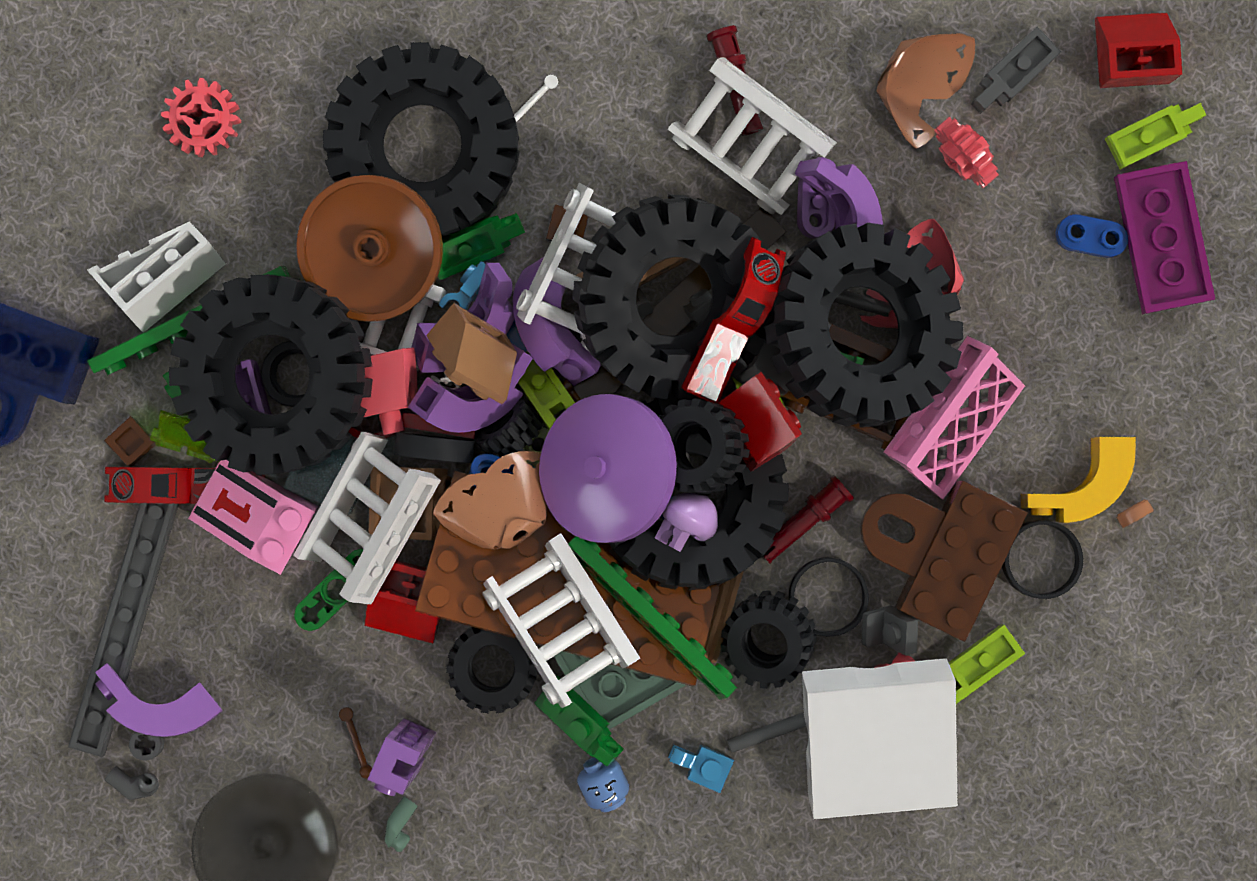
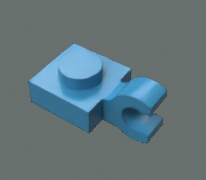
[439,261,485,310]
[668,744,734,793]

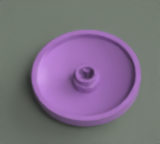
[539,394,677,543]

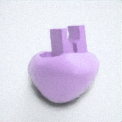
[655,493,718,552]

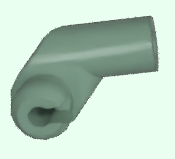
[384,797,418,852]

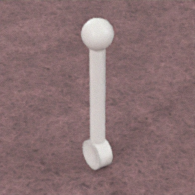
[514,75,558,122]

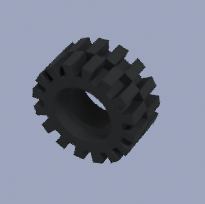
[474,399,543,457]

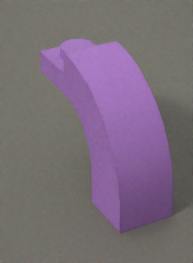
[795,157,883,229]
[513,257,601,386]
[411,262,515,373]
[408,343,533,433]
[95,663,223,737]

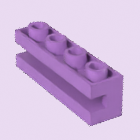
[367,718,436,796]

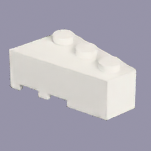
[87,222,226,333]

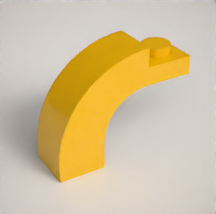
[1021,437,1136,523]

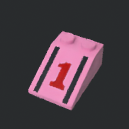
[188,460,318,575]

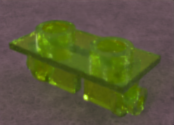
[150,410,220,463]

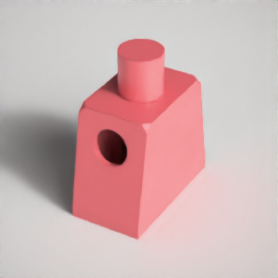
[360,348,418,435]

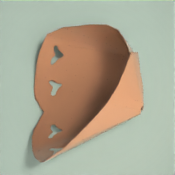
[877,33,975,149]
[433,451,547,549]

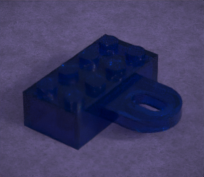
[0,301,100,448]

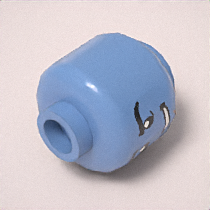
[577,757,629,812]

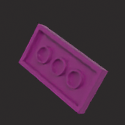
[1114,161,1216,315]

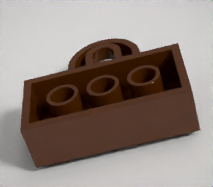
[860,481,1028,642]

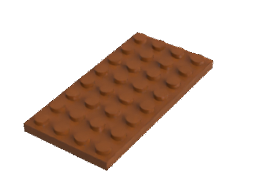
[415,471,720,687]

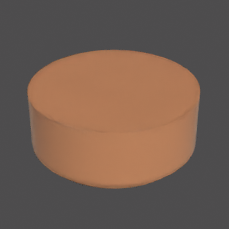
[1116,499,1154,528]

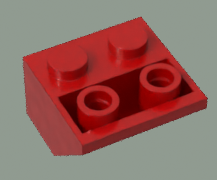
[1095,13,1182,88]
[717,372,802,472]
[364,560,440,644]

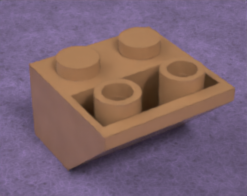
[426,303,517,405]

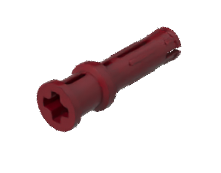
[706,25,763,136]
[764,475,854,564]

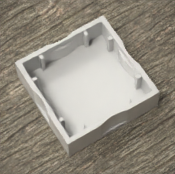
[802,658,958,819]

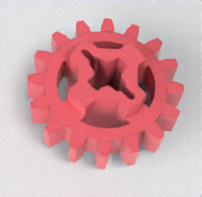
[161,78,241,158]
[934,117,999,188]

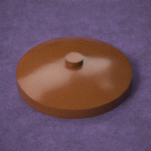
[297,175,443,321]

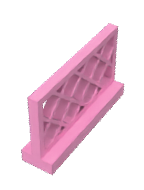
[884,336,1025,500]

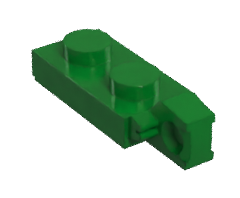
[438,213,525,280]
[534,676,624,767]

